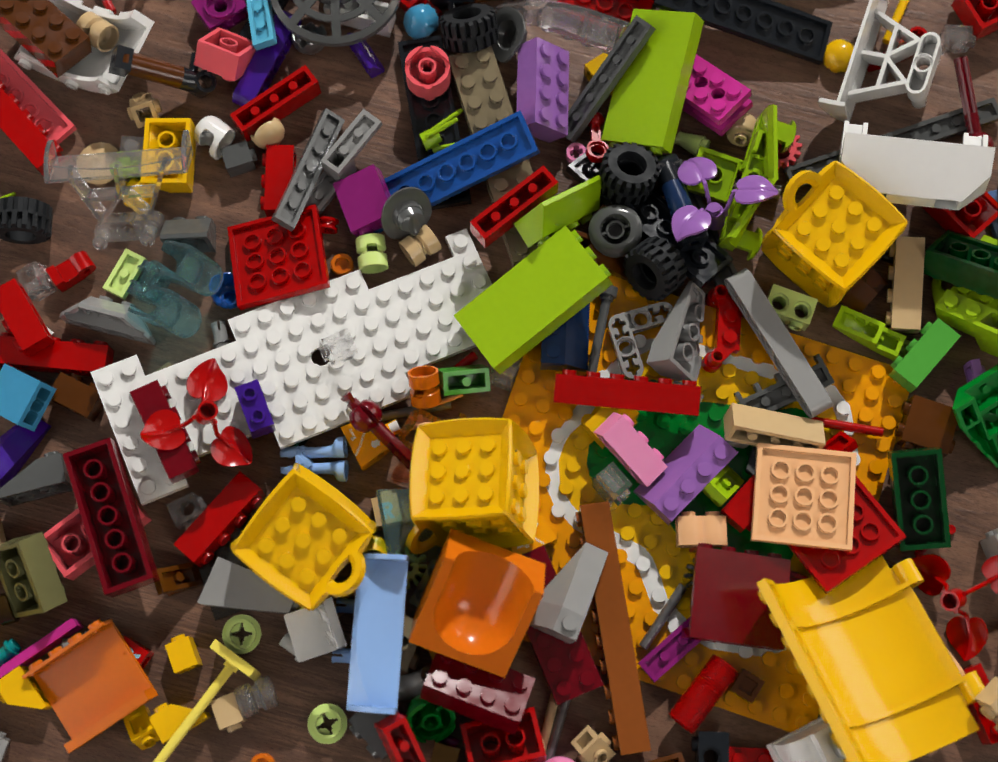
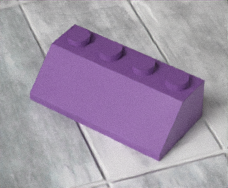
[633,424,738,525]

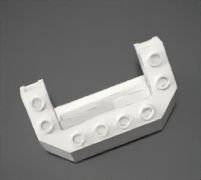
[839,121,996,210]

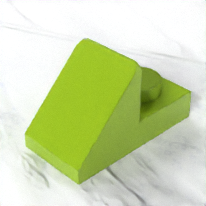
[702,465,745,507]

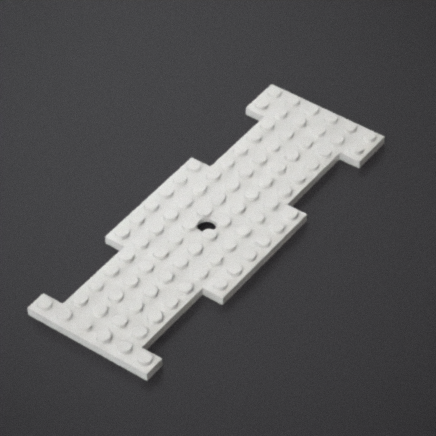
[91,228,492,505]

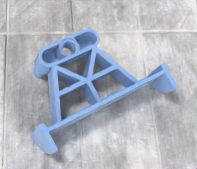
[332,553,409,714]

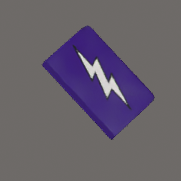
[347,32,385,78]

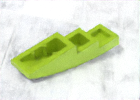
[832,305,910,361]

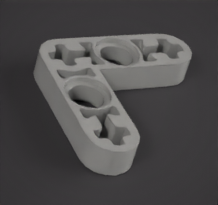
[607,302,673,380]

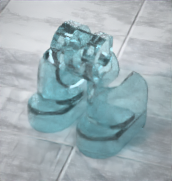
[127,240,223,338]

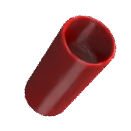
[668,655,738,734]

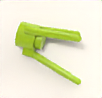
[419,108,463,153]

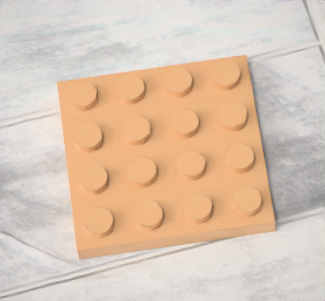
[751,443,857,551]

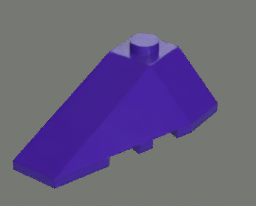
[0,420,51,488]

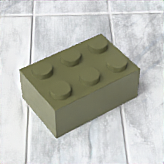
[0,532,68,618]

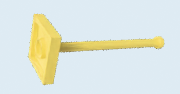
[153,639,261,762]

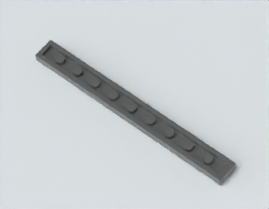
[783,97,998,189]

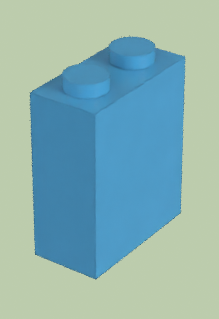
[0,363,57,432]

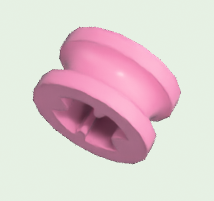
[566,142,586,164]

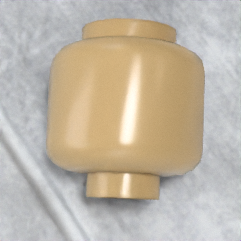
[726,113,756,147]

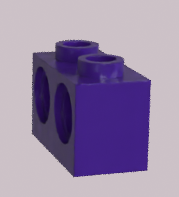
[234,379,276,439]

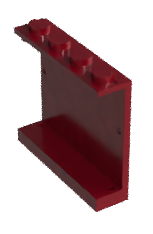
[681,543,791,650]

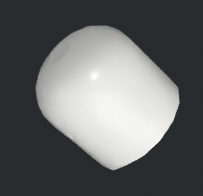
[194,116,235,160]

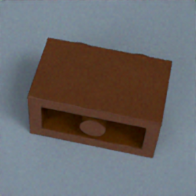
[51,372,103,422]

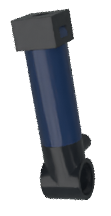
[653,154,709,252]

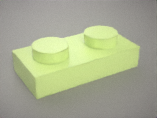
[102,248,148,300]

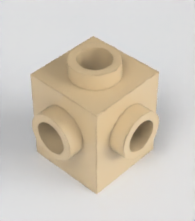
[127,92,162,128]
[571,725,616,762]

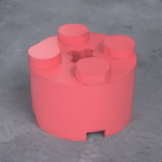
[405,45,451,101]

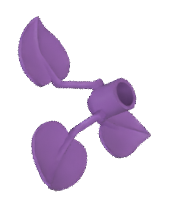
[671,157,779,242]

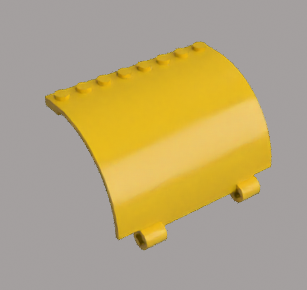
[757,555,985,762]

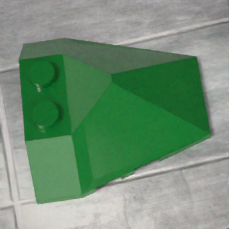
[952,365,998,470]

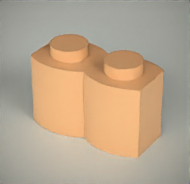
[675,511,728,548]

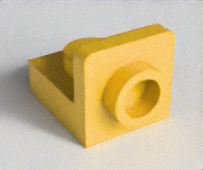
[123,705,160,750]

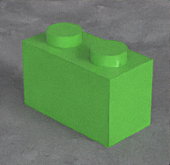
[438,364,491,396]

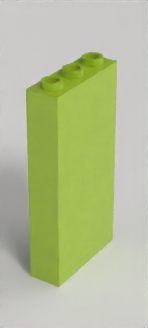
[601,9,704,156]
[454,225,613,374]

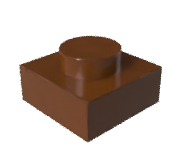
[730,668,765,704]

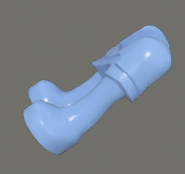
[280,436,349,482]

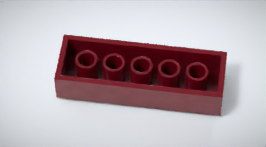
[62,437,160,598]
[522,545,604,706]

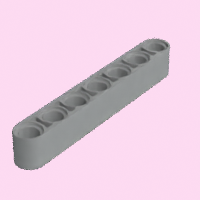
[724,268,833,418]

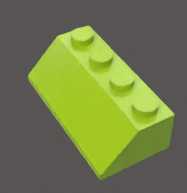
[514,175,602,248]

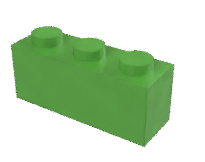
[889,318,961,393]

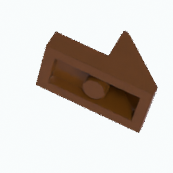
[839,268,888,313]
[154,562,204,596]

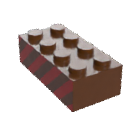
[0,0,92,78]

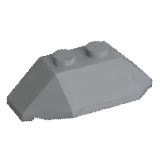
[59,295,156,346]

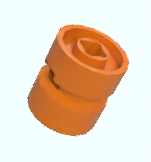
[407,365,442,409]

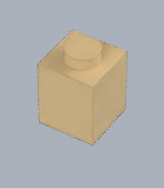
[210,692,248,733]

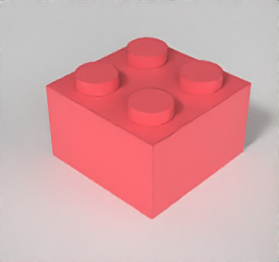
[194,27,256,82]

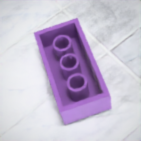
[516,37,569,143]

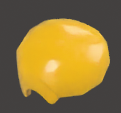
[823,39,854,74]

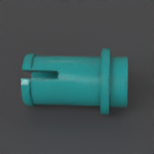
[0,638,21,666]

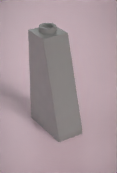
[197,557,300,614]

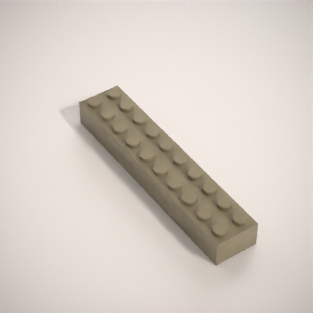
[448,46,539,268]

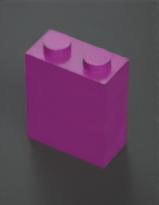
[333,164,391,237]

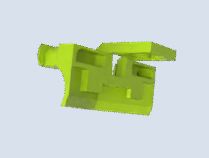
[686,104,796,260]

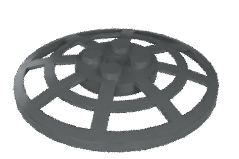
[270,0,401,47]

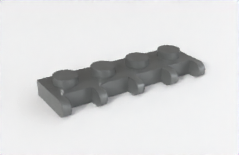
[734,354,834,411]

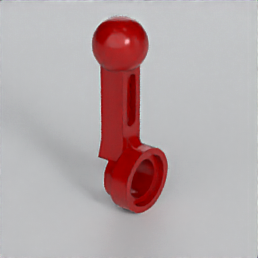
[585,112,609,163]

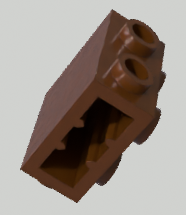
[894,395,959,458]

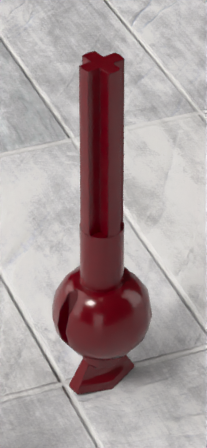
[954,56,994,147]
[341,391,412,471]

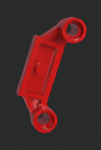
[701,285,742,373]

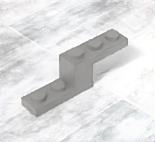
[305,109,382,216]

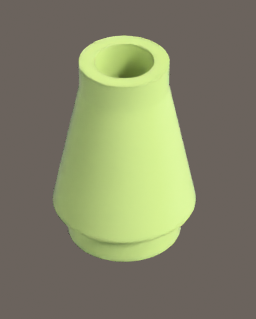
[675,131,710,156]

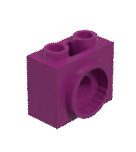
[191,0,249,33]

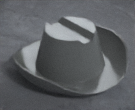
[588,204,643,258]

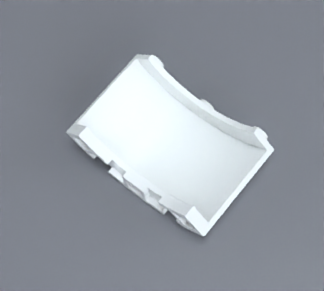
[14,0,154,95]

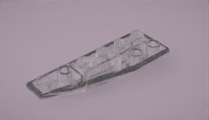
[495,0,630,54]

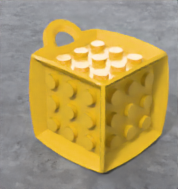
[761,161,908,308]
[406,418,539,554]
[231,463,377,611]

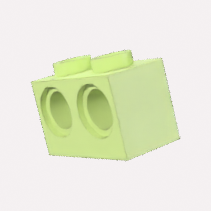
[767,284,818,331]

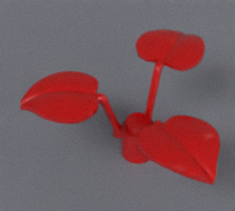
[140,358,253,467]
[912,554,998,661]

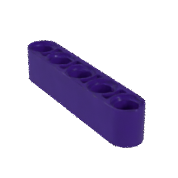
[232,10,302,107]

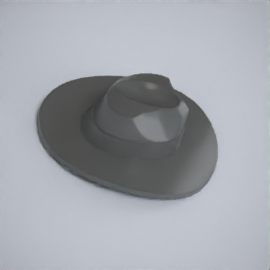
[491,6,527,63]
[381,187,432,239]

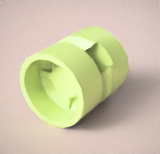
[355,233,389,274]

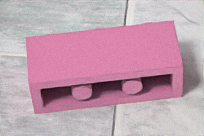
[593,412,667,487]

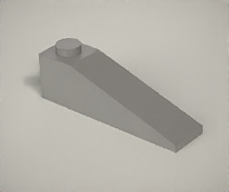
[646,281,706,382]
[529,542,608,644]

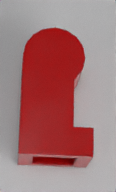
[45,251,96,293]

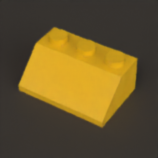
[140,118,196,193]

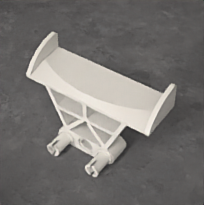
[818,0,942,123]

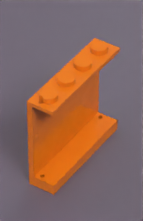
[22,619,158,754]

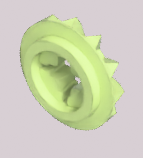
[222,614,262,654]
[307,703,348,744]

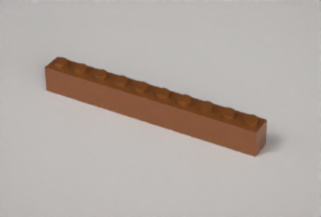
[575,501,651,755]

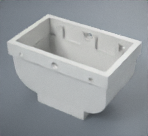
[766,717,846,762]

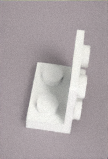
[284,597,347,663]

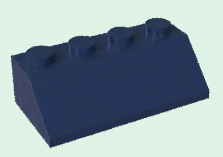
[540,303,590,372]

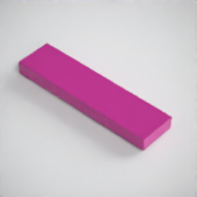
[0,618,84,679]

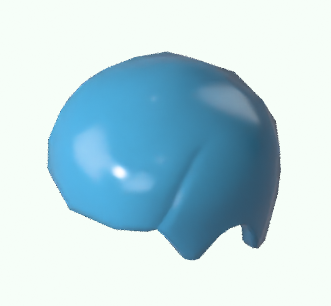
[403,4,438,39]

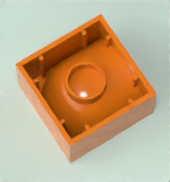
[408,528,546,678]

